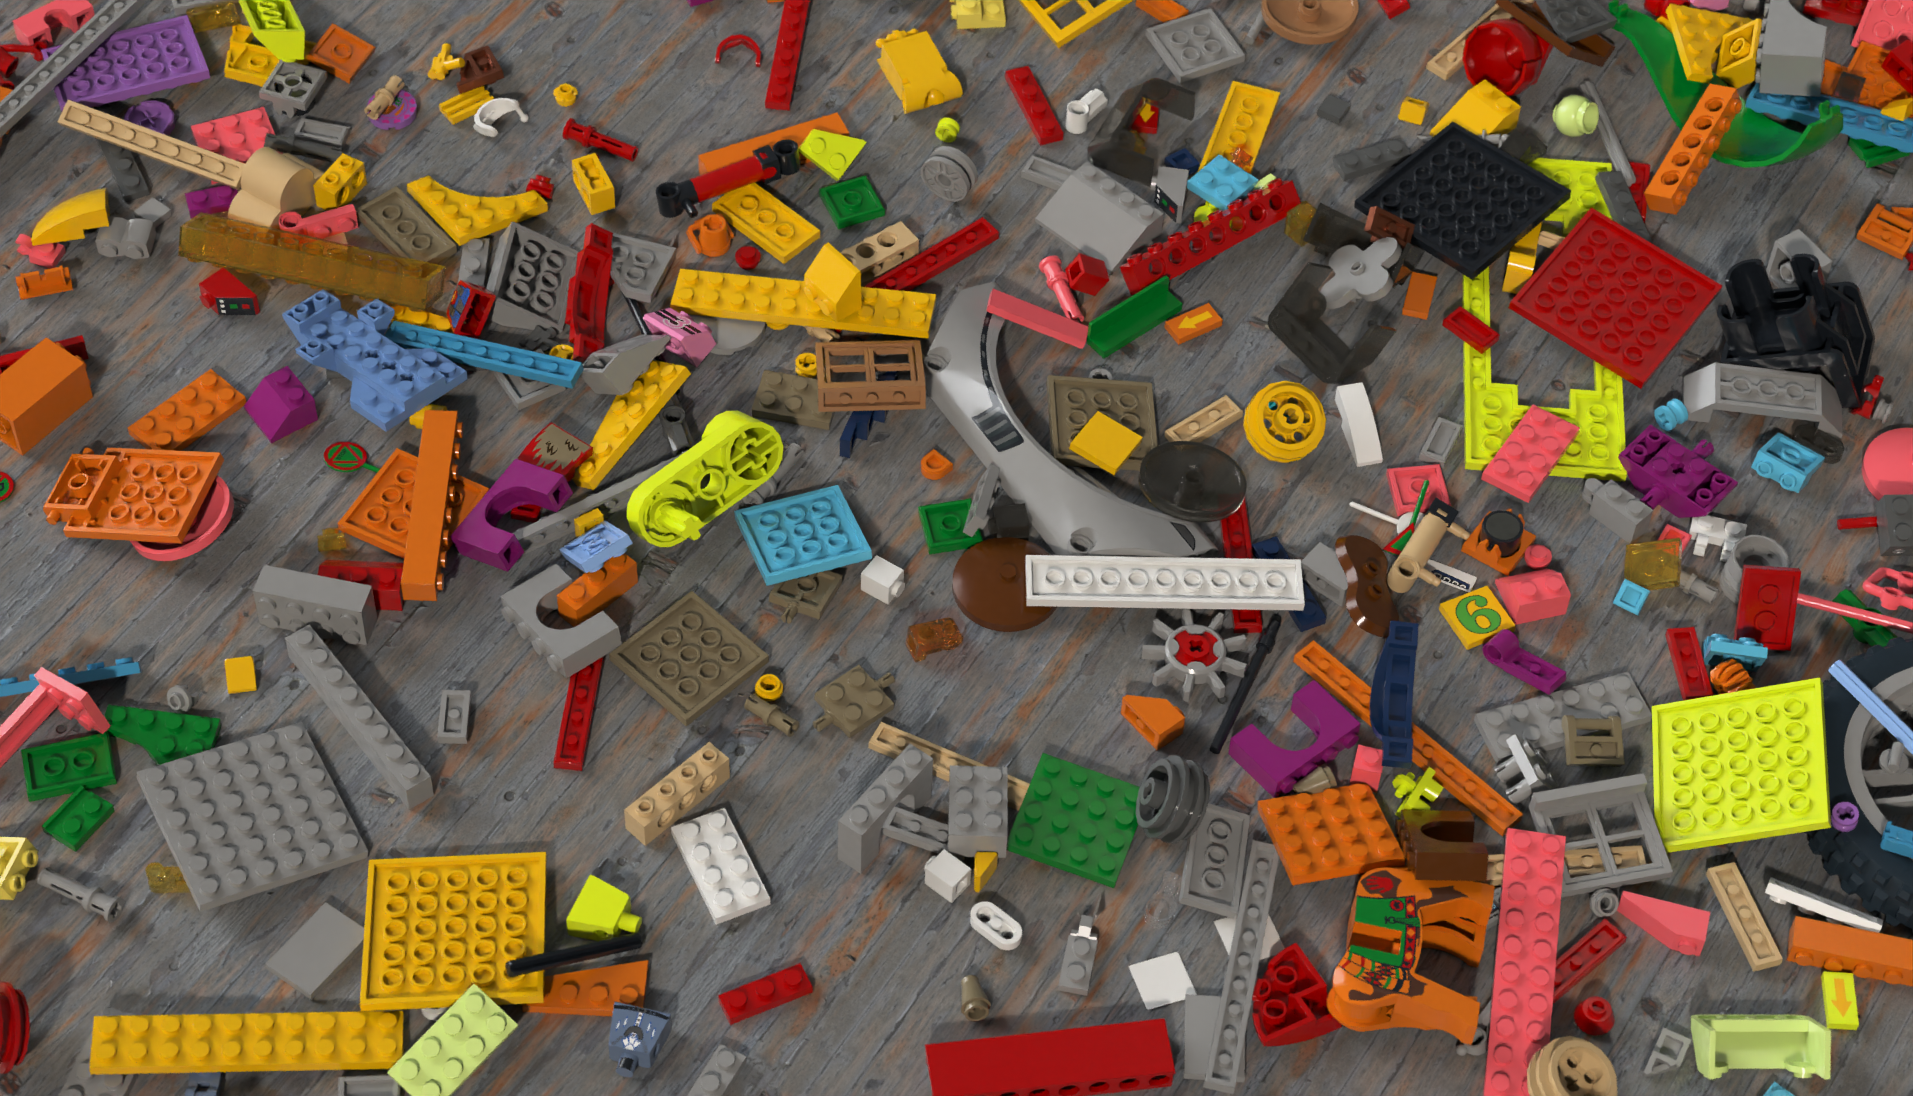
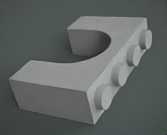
[501,564,622,679]
[838,744,933,874]

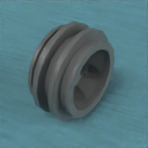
[1135,755,1210,844]

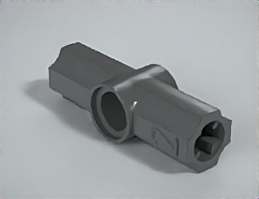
[658,393,694,458]

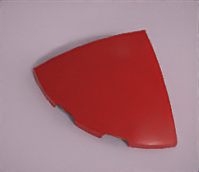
[1252,943,1342,1047]

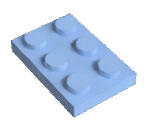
[559,520,633,573]

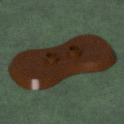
[1335,535,1399,638]

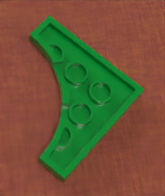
[104,704,222,765]

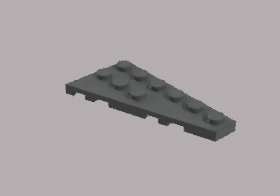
[1535,0,1617,44]

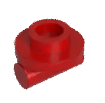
[526,174,555,199]

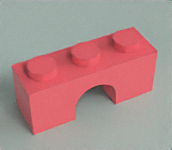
[13,0,95,55]

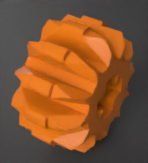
[1710,659,1756,695]

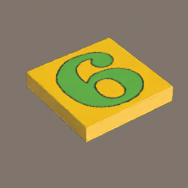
[1439,586,1516,650]

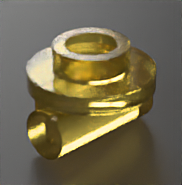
[317,527,347,552]

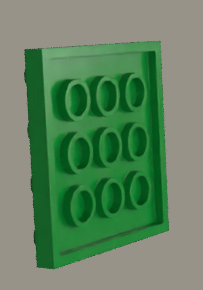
[1006,753,1140,888]

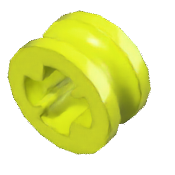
[935,118,960,143]

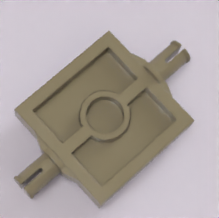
[769,570,842,624]
[813,665,895,738]

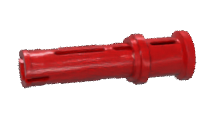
[562,118,639,162]

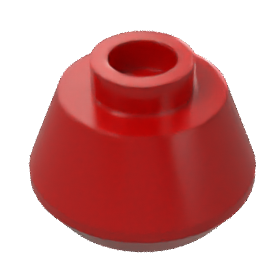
[1574,996,1615,1036]

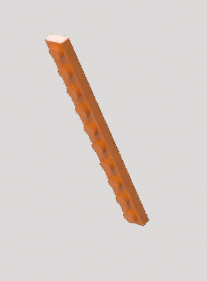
[1293,640,1523,836]

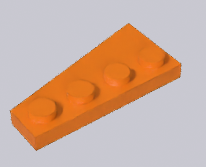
[522,960,649,1016]

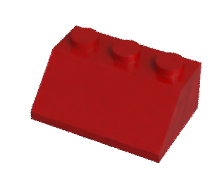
[318,560,404,611]

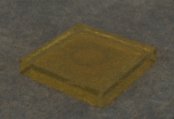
[1624,538,1682,590]

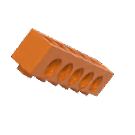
[1644,84,1742,215]

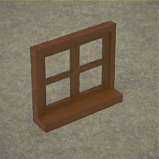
[1495,0,1616,67]

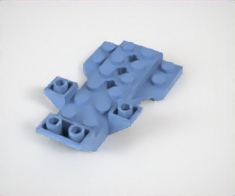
[282,289,468,432]

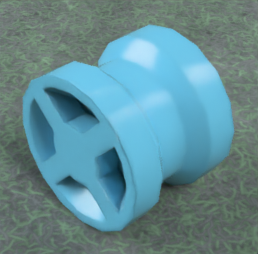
[1654,399,1688,431]

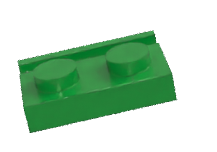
[1848,138,1910,168]
[42,785,115,852]

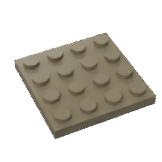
[1046,375,1160,472]
[609,591,769,727]

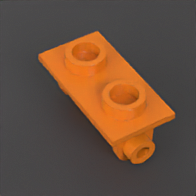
[15,265,73,300]

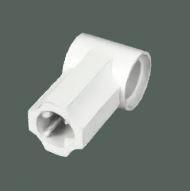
[1065,88,1108,134]

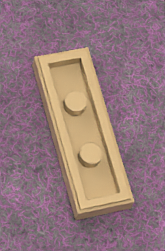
[1164,395,1243,453]

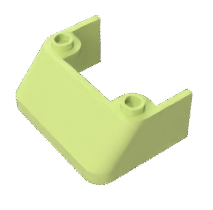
[1691,1014,1831,1079]

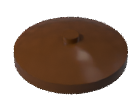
[952,537,1057,632]

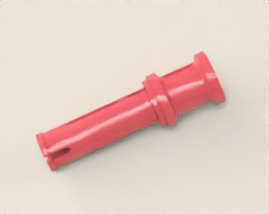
[1039,255,1084,323]

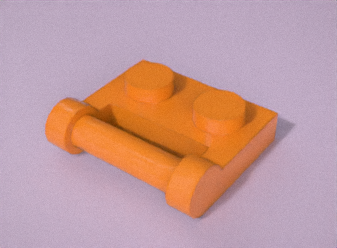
[1856,203,1913,260]

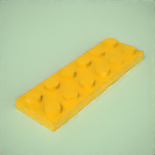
[1197,81,1280,174]

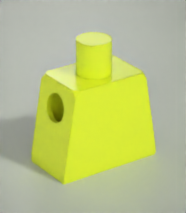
[566,875,642,941]

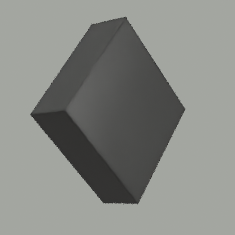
[1317,94,1351,125]

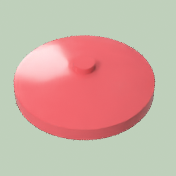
[1861,428,1913,501]
[130,475,234,561]

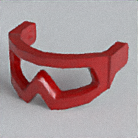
[715,34,762,67]
[1849,375,1884,420]

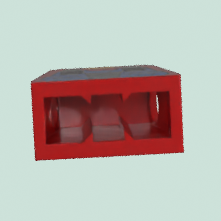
[446,280,496,339]

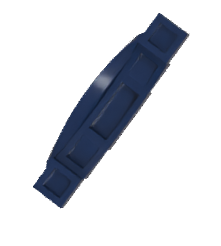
[1369,620,1418,769]

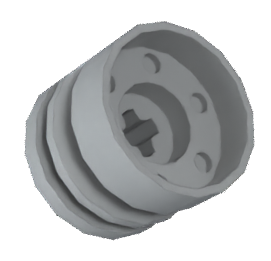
[1719,535,1789,604]

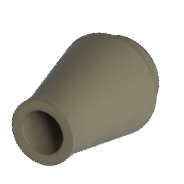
[1293,766,1337,794]
[961,975,991,1021]

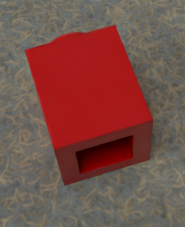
[1065,253,1110,296]

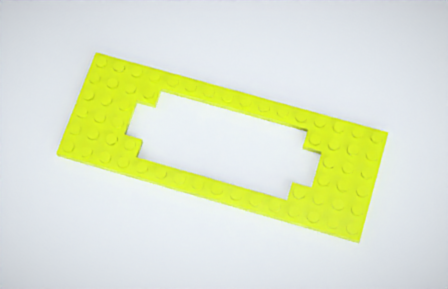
[1462,156,1627,482]

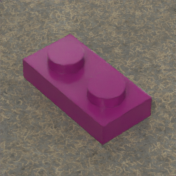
[185,185,238,218]

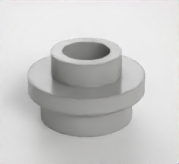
[1589,888,1619,917]

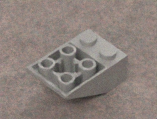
[580,334,671,395]

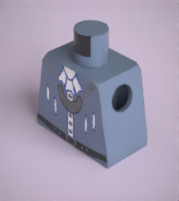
[609,1002,672,1077]

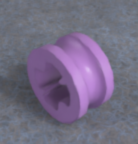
[1831,802,1859,832]

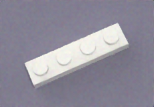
[1765,877,1883,933]

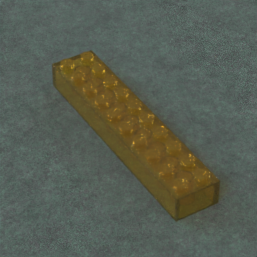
[178,212,446,312]

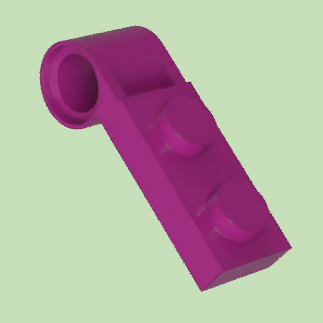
[1482,629,1567,695]

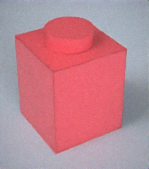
[1349,744,1383,793]

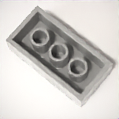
[253,565,377,645]

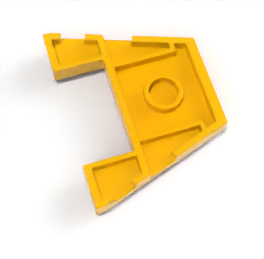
[224,23,316,87]

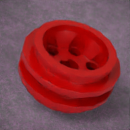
[0,981,30,1074]

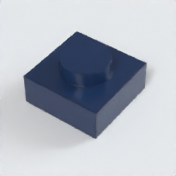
[1164,148,1200,175]

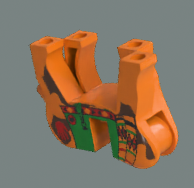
[1327,865,1495,1045]

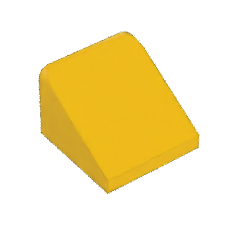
[1398,96,1430,125]
[1881,98,1913,122]
[224,656,257,694]
[974,852,998,892]

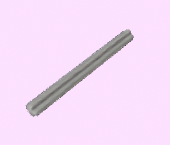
[1579,80,1636,187]

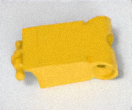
[876,29,963,114]

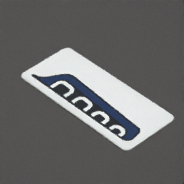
[1424,559,1477,593]

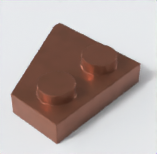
[456,45,504,94]

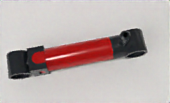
[655,139,801,218]

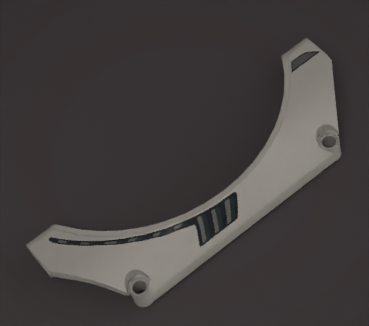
[923,282,1218,558]

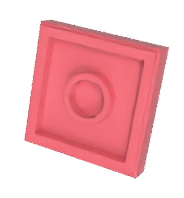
[1386,464,1451,517]

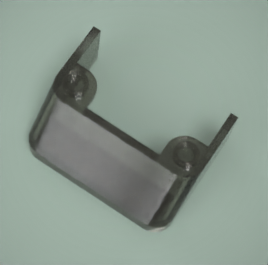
[1087,78,1195,188]
[1303,203,1425,288]
[1268,262,1396,384]

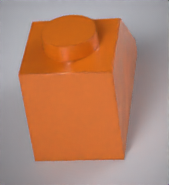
[1121,695,1185,751]

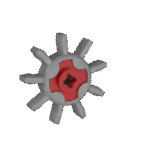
[1141,609,1247,702]

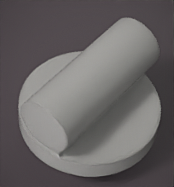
[1879,742,1909,775]

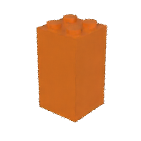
[0,337,93,456]

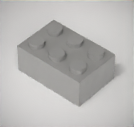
[948,765,1008,858]

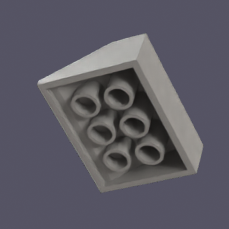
[1035,161,1164,275]
[486,221,579,333]

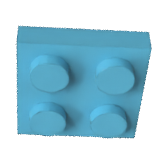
[1187,154,1258,211]

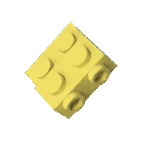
[949,0,1006,29]
[0,837,39,900]

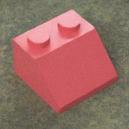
[1495,568,1571,625]

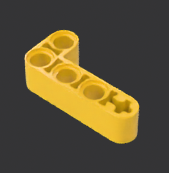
[1502,222,1542,294]

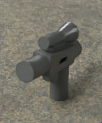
[519,325,561,354]

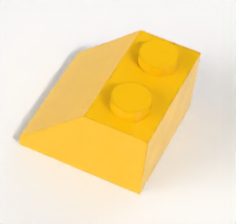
[1716,18,1762,89]
[804,242,862,322]

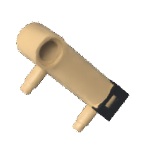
[1386,498,1470,593]

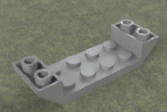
[1683,363,1843,438]

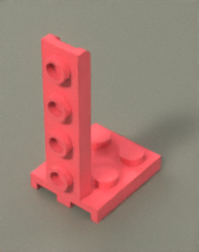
[0,667,111,768]

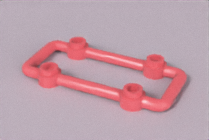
[1862,567,1913,610]

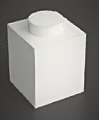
[861,555,905,604]
[924,849,971,903]

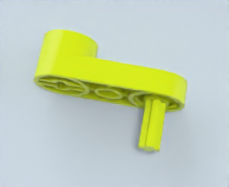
[626,411,783,547]

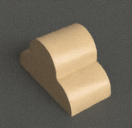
[228,147,325,247]

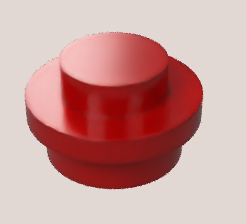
[735,246,761,270]

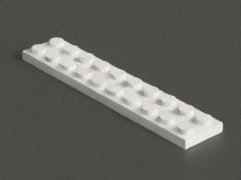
[1025,555,1305,611]

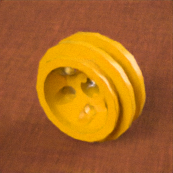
[1243,381,1326,463]

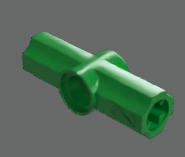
[1832,589,1897,647]

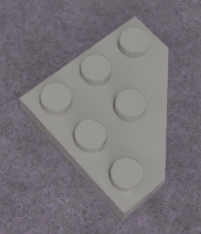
[610,233,676,303]

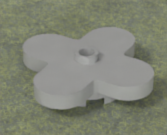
[1320,237,1402,309]

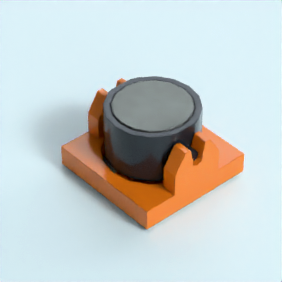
[1461,509,1536,576]

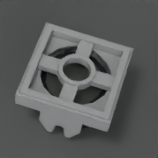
[259,60,327,119]

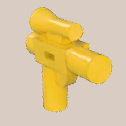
[427,43,465,80]

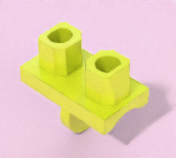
[1392,767,1443,819]

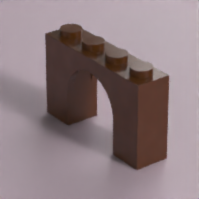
[1395,810,1489,881]

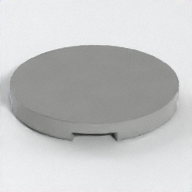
[688,314,766,355]

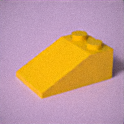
[1430,80,1521,137]

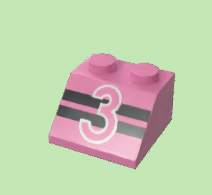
[643,308,716,367]

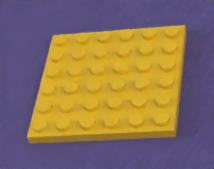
[360,852,547,1011]

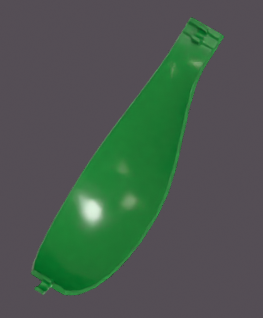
[1607,0,1843,168]

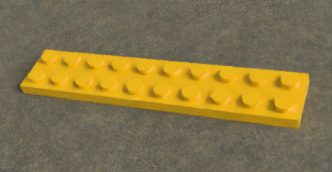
[670,269,936,339]
[89,1011,404,1075]

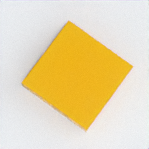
[1069,411,1143,476]

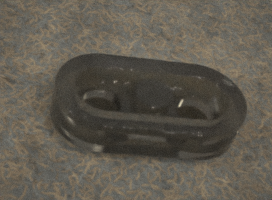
[1792,424,1844,464]

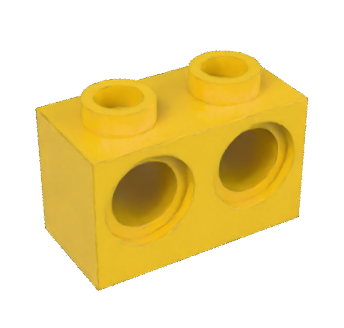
[313,153,367,211]
[572,153,615,215]

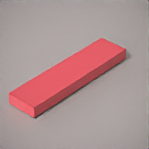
[986,289,1088,349]

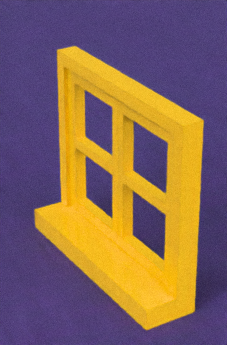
[1018,0,1133,49]

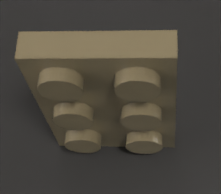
[752,370,835,430]

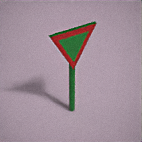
[1382,480,1429,556]

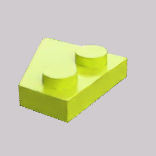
[798,129,867,181]

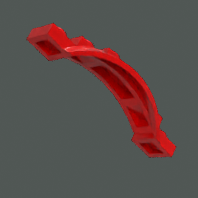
[565,223,613,364]

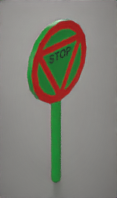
[324,441,381,473]

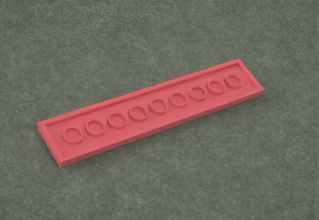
[1483,828,1566,1096]

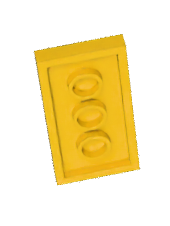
[712,183,820,264]

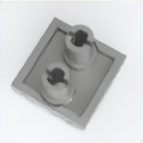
[1494,734,1559,806]

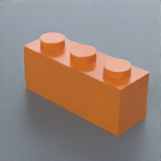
[557,553,638,627]

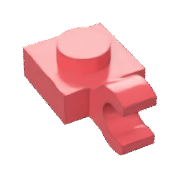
[15,234,66,269]

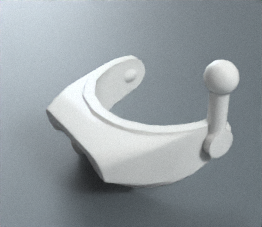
[473,98,529,137]

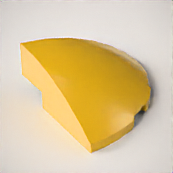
[31,188,110,246]

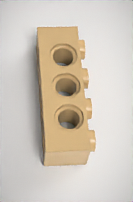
[840,221,919,287]
[624,742,730,846]

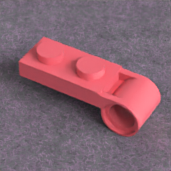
[278,204,359,246]

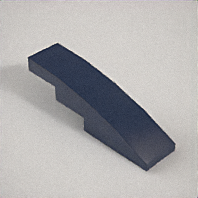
[840,371,898,458]

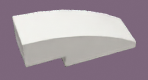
[1335,382,1383,467]

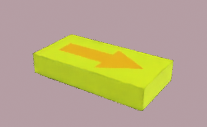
[1821,971,1859,1030]

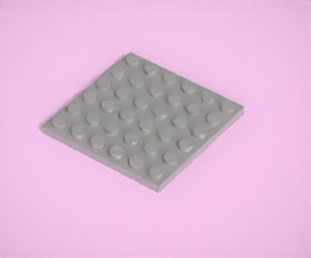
[137,722,368,912]

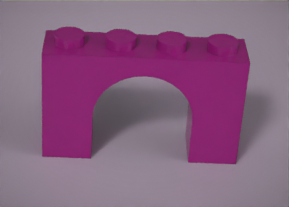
[450,459,573,572]
[1228,680,1361,798]

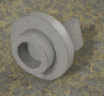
[167,685,199,714]

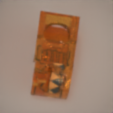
[905,617,963,662]

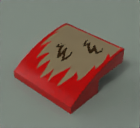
[517,422,593,482]

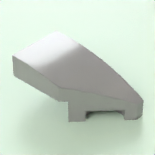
[1643,1027,1691,1077]

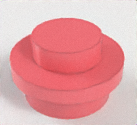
[1524,544,1552,570]

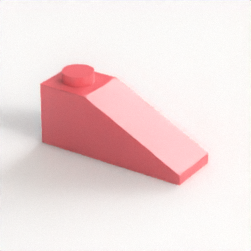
[1617,891,1710,956]

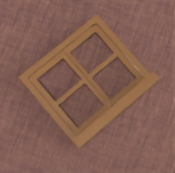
[815,340,926,412]

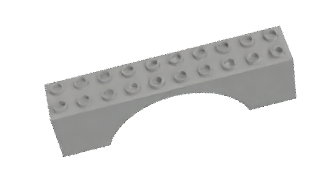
[1756,0,1827,97]

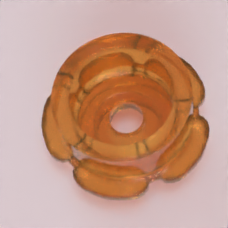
[1230,147,1253,169]

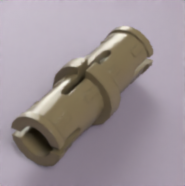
[744,694,799,737]

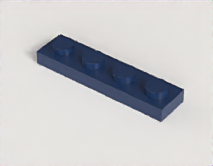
[1252,536,1326,632]

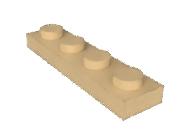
[1706,862,1783,972]

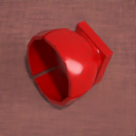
[1462,18,1553,97]

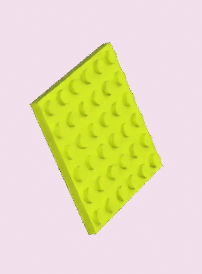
[1652,677,1831,853]

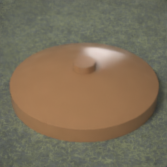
[1261,0,1359,45]

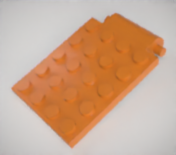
[43,447,224,544]

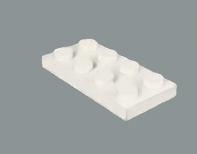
[671,808,770,925]

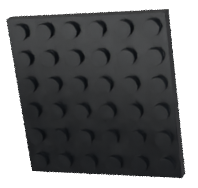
[1354,122,1571,280]

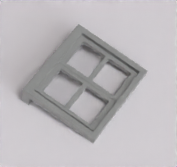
[1529,773,1673,898]

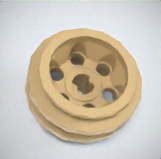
[1527,1036,1617,1096]

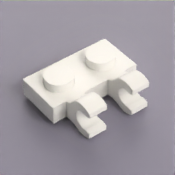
[1689,515,1747,562]

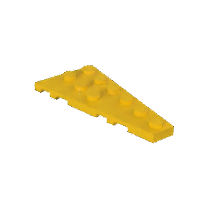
[572,360,691,490]

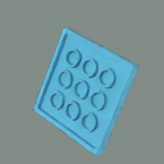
[734,485,872,586]

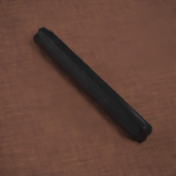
[505,933,642,977]

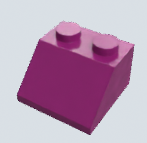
[244,366,318,443]

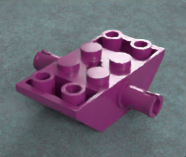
[1618,424,1738,518]

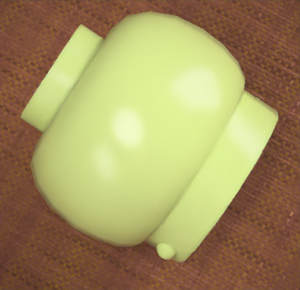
[1553,95,1599,137]

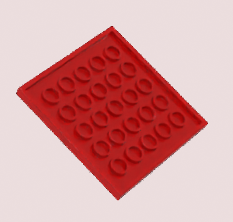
[1508,207,1722,389]

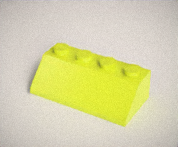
[239,0,305,62]

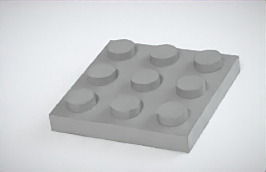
[1146,8,1245,83]

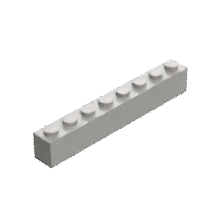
[285,624,434,810]

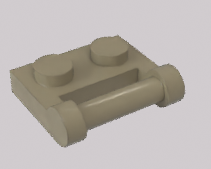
[1561,715,1624,767]

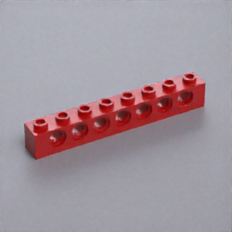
[1120,178,1303,295]

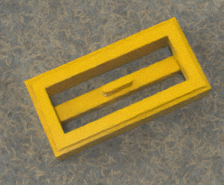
[439,86,495,125]

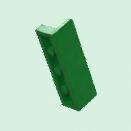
[1087,275,1183,359]

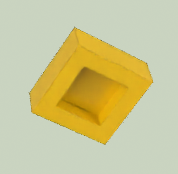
[574,508,604,538]

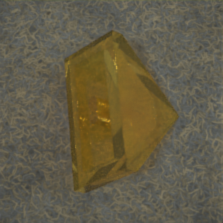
[186,1,241,33]

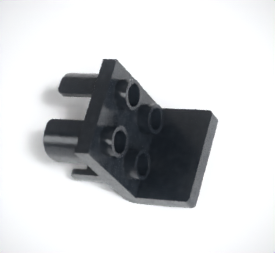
[1717,254,1875,408]

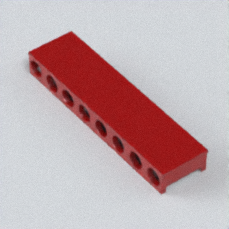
[925,1018,1175,1096]

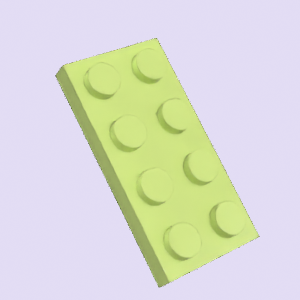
[387,984,518,1096]

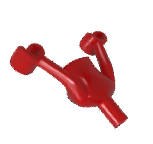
[0,41,48,90]

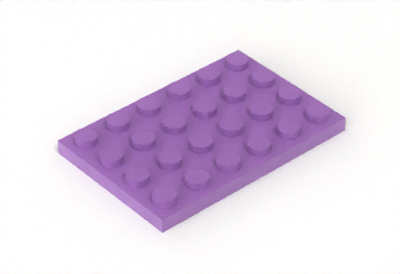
[41,15,210,113]

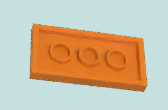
[128,369,246,451]

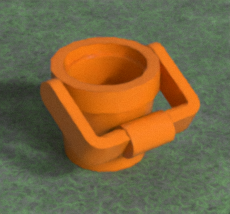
[686,213,734,257]

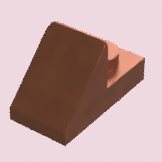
[1364,206,1415,249]

